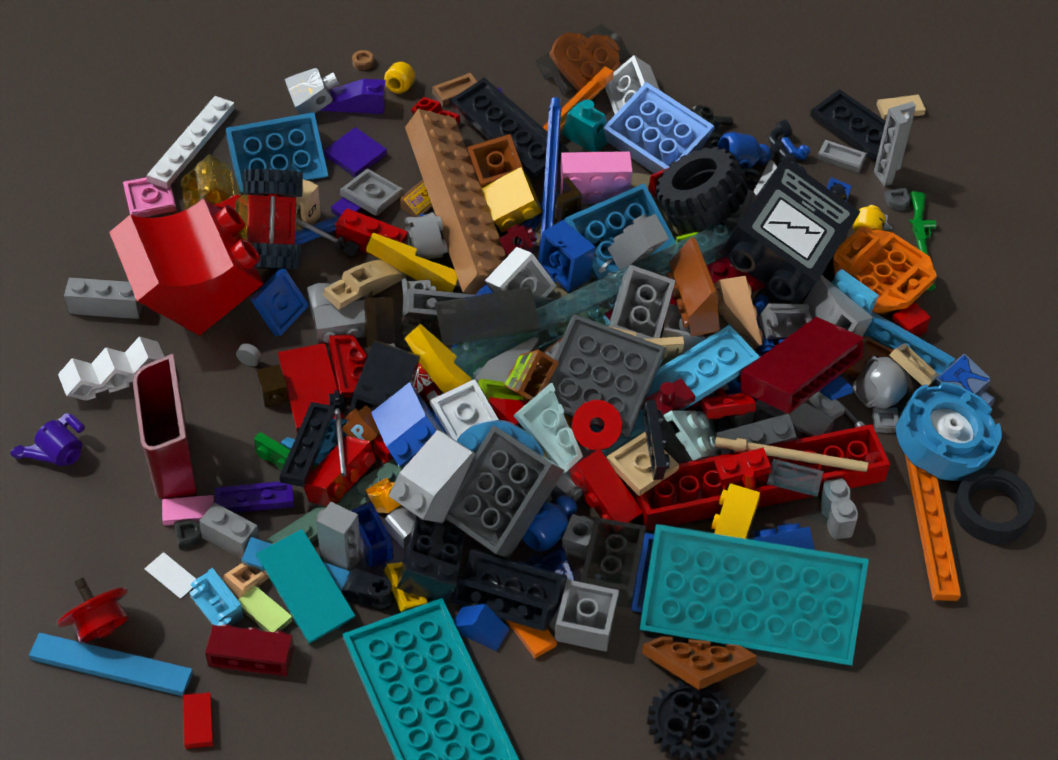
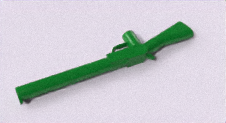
[909,191,936,290]

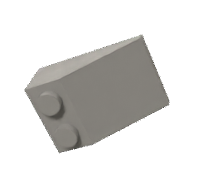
[389,430,475,523]

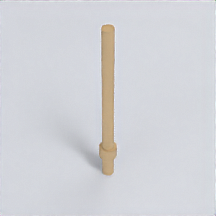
[715,437,868,472]

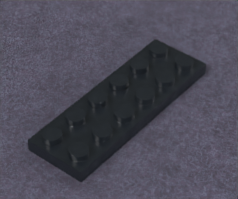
[450,77,569,179]

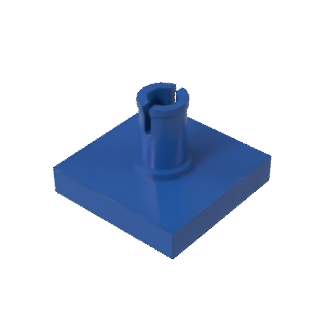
[250,269,309,336]

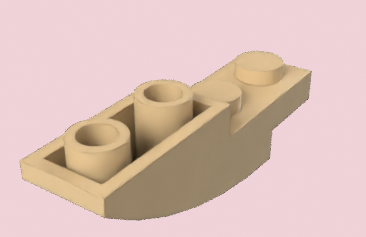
[323,260,406,310]

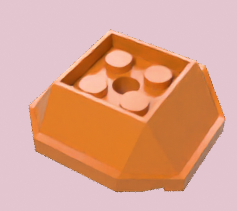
[832,226,937,316]

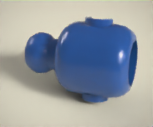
[717,132,772,168]
[522,495,577,552]

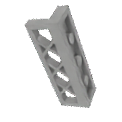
[874,102,916,187]

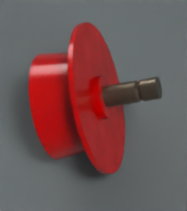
[57,577,129,643]

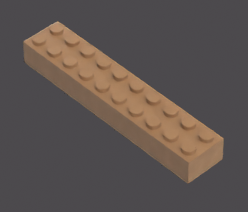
[405,109,507,300]

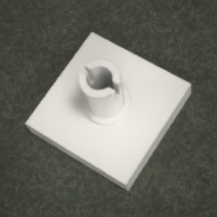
[430,379,499,441]

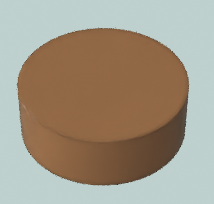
[352,50,374,71]

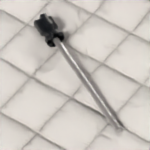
[296,218,360,257]
[329,390,346,477]

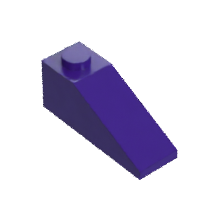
[319,79,386,114]

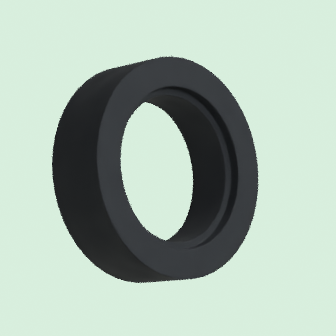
[954,468,1035,544]

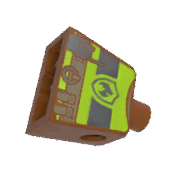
[505,350,559,401]

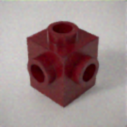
[499,224,538,256]

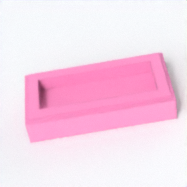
[162,495,215,526]

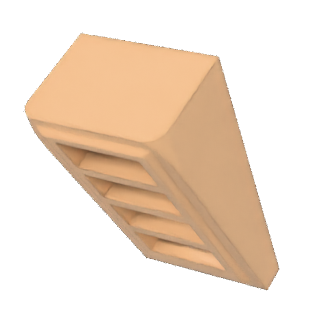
[223,563,269,600]

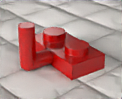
[700,388,756,419]
[714,447,771,491]

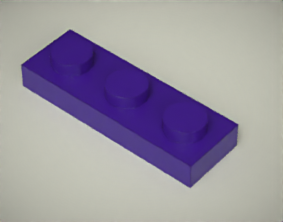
[215,481,294,513]

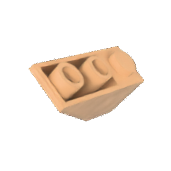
[714,276,763,349]

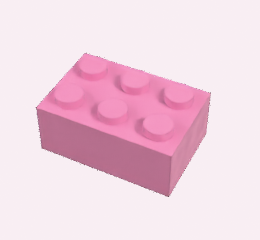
[560,152,632,204]

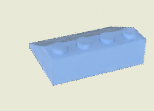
[603,82,714,174]

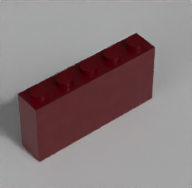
[740,316,864,414]

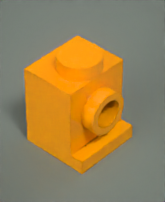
[365,478,401,513]

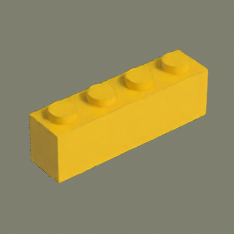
[711,483,760,539]

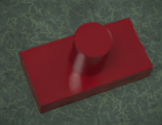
[642,378,695,420]

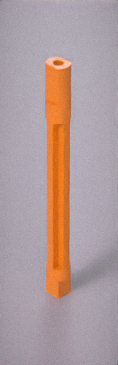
[543,67,613,131]

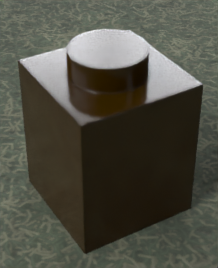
[256,364,289,407]

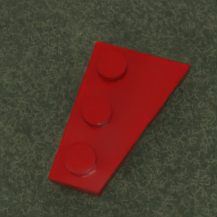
[328,335,367,398]

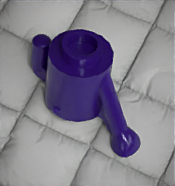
[10,413,85,466]

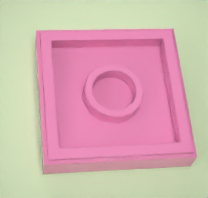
[123,177,177,217]

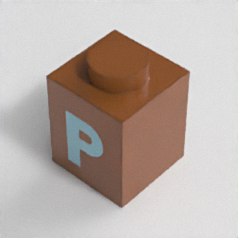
[342,405,380,443]

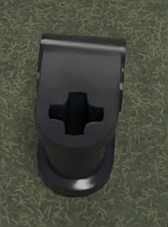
[341,569,394,610]

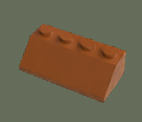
[666,237,720,337]

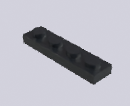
[279,402,336,487]

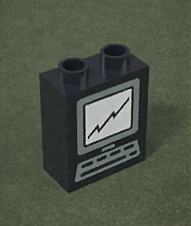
[719,158,860,304]

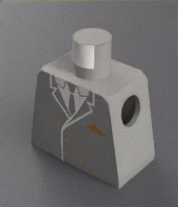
[285,68,340,115]

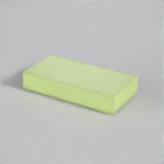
[238,586,293,632]

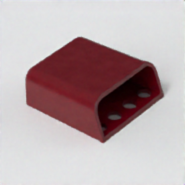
[133,354,197,499]

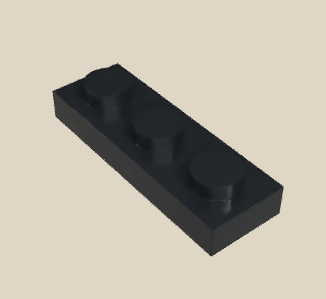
[642,400,670,480]

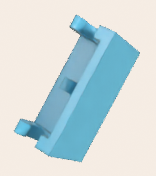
[190,568,244,626]

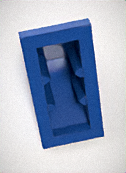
[453,604,509,651]

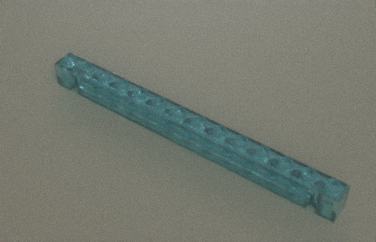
[450,222,732,380]

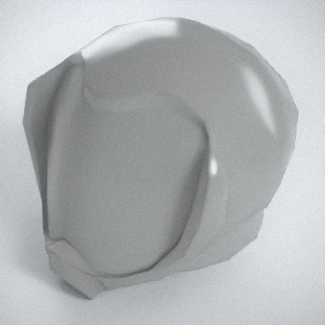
[852,356,909,409]

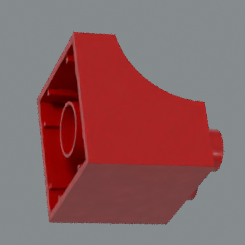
[109,198,263,336]

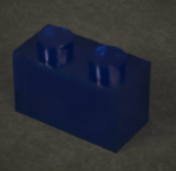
[350,502,394,568]

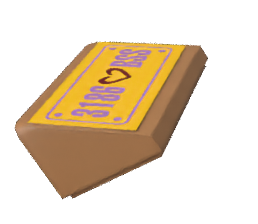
[400,180,433,217]

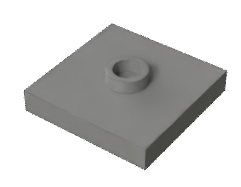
[340,169,404,216]

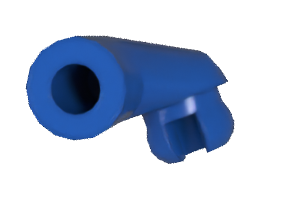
[780,137,811,160]

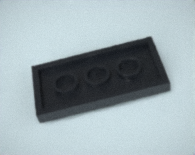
[810,89,886,162]

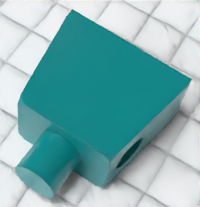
[562,100,608,152]

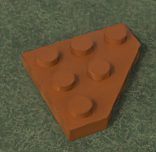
[642,636,757,690]

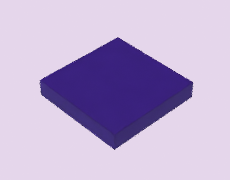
[324,127,387,177]

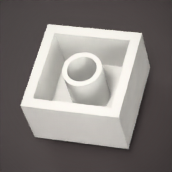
[485,247,557,310]

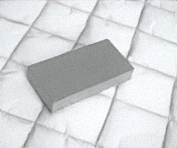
[817,140,867,173]

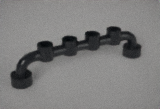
[768,119,847,200]

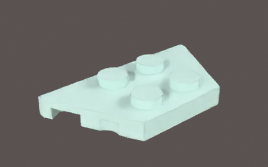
[663,411,721,461]

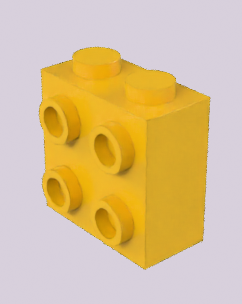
[481,167,542,233]

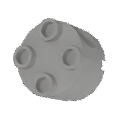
[405,212,448,260]

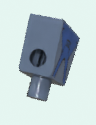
[933,354,995,407]

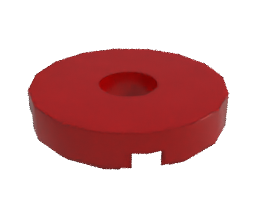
[572,400,623,450]

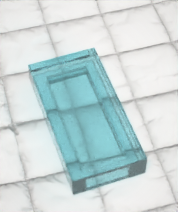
[767,459,824,497]

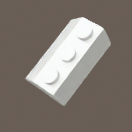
[605,55,660,114]

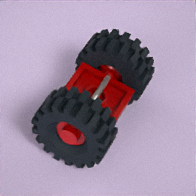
[243,169,303,270]

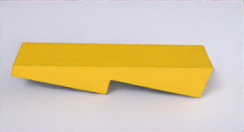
[366,233,458,293]

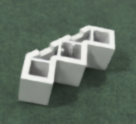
[58,337,164,401]

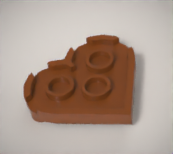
[549,32,620,92]

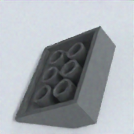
[445,425,564,558]

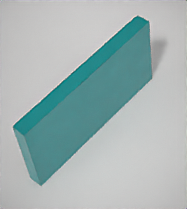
[256,529,355,644]

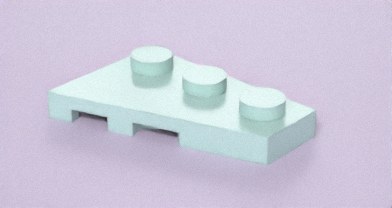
[513,383,583,473]

